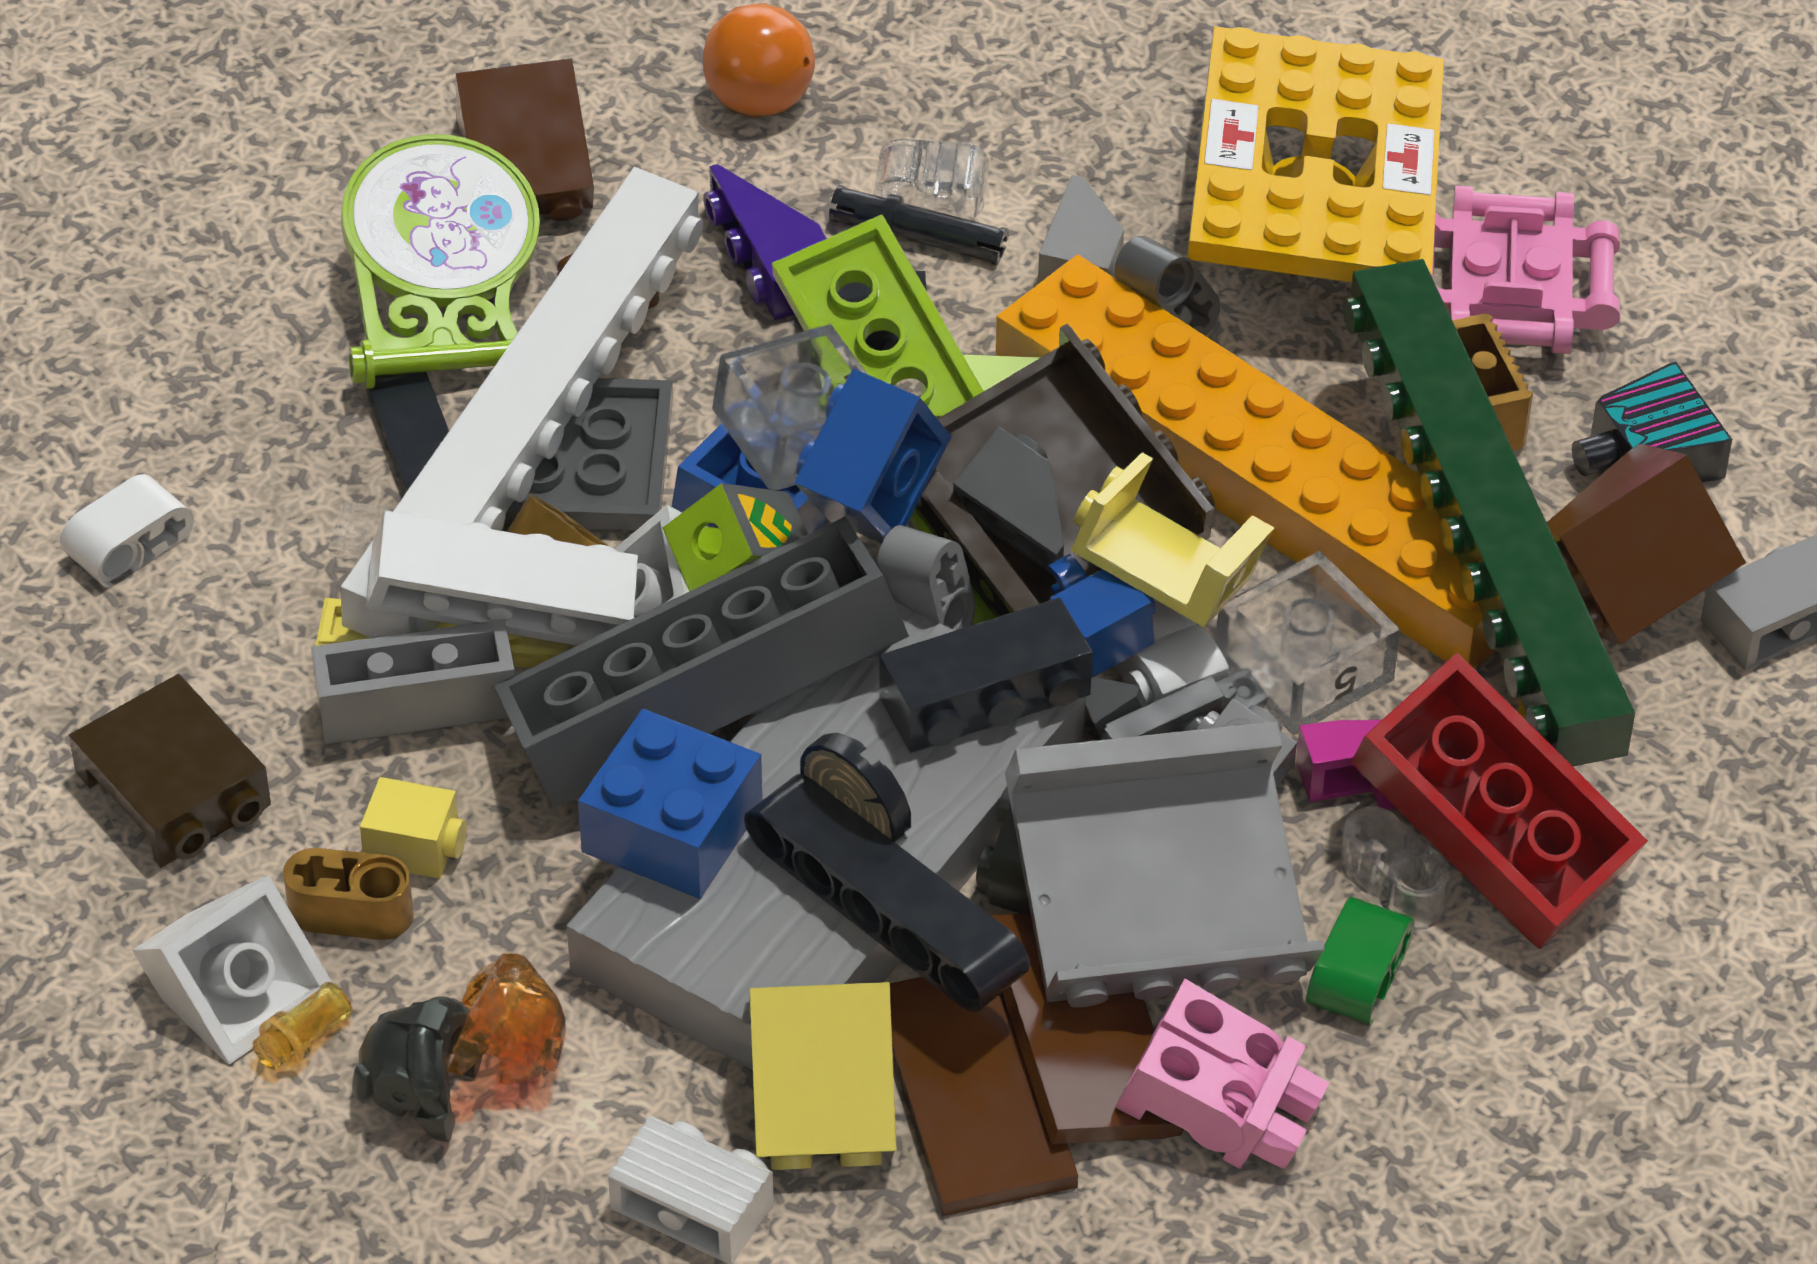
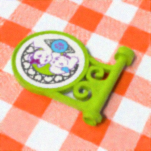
[341,134,540,389]

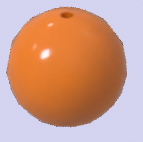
[703,3,815,118]

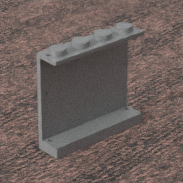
[1005,721,1325,1008]

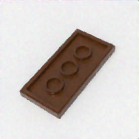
[991,914,1184,1145]
[890,977,1078,1216]

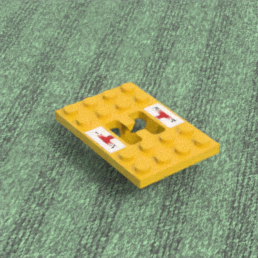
[1187,26,1444,282]

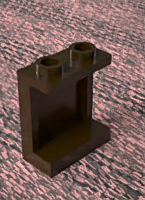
[68,673,271,868]

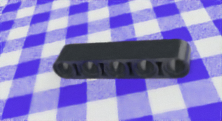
[744,774,1030,1013]

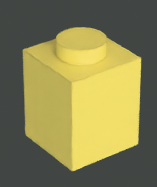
[360,777,467,879]

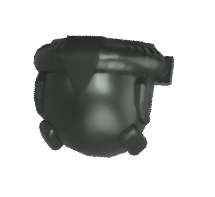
[352,996,483,1142]

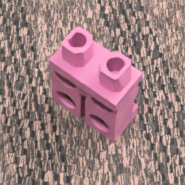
[1115,979,1329,1170]

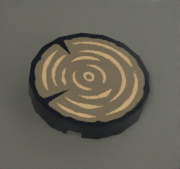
[800,732,911,846]

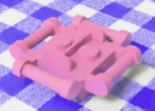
[1432,185,1620,354]

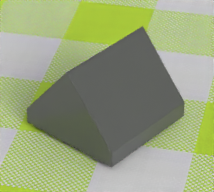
[1085,676,1148,737]

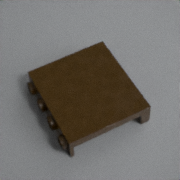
[915,323,1215,618]

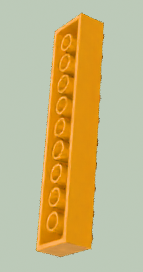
[995,254,1497,669]

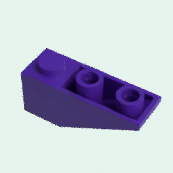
[703,164,827,320]

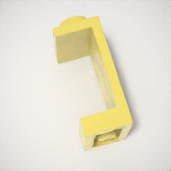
[1070,453,1274,628]
[749,982,897,1170]

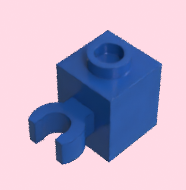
[1048,554,1156,677]

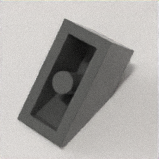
[953,426,1064,575]

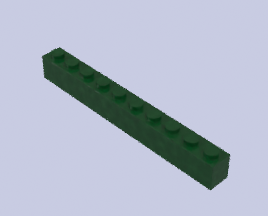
[1343,259,1635,767]

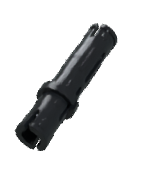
[829,185,1009,265]

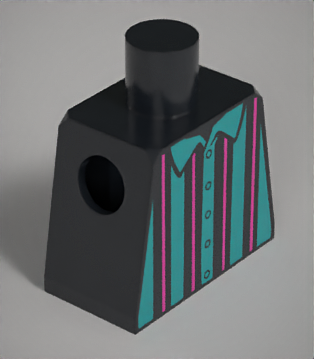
[1571,362,1733,483]

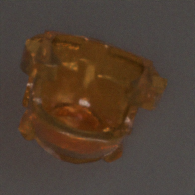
[448,953,566,1085]

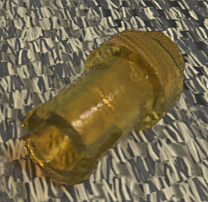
[252,982,353,1070]

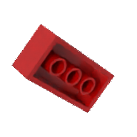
[1351,653,1648,949]

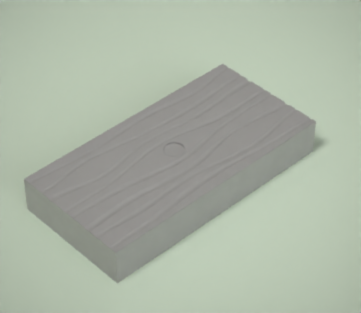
[566,601,1086,1070]

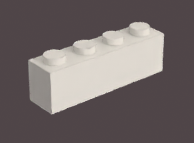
[366,510,638,646]

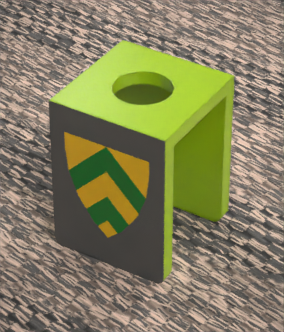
[662,483,808,591]

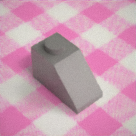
[1038,175,1124,284]

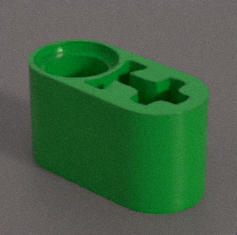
[1306,896,1415,1025]

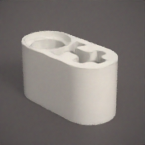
[60,474,194,588]

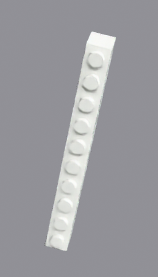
[340,167,703,638]

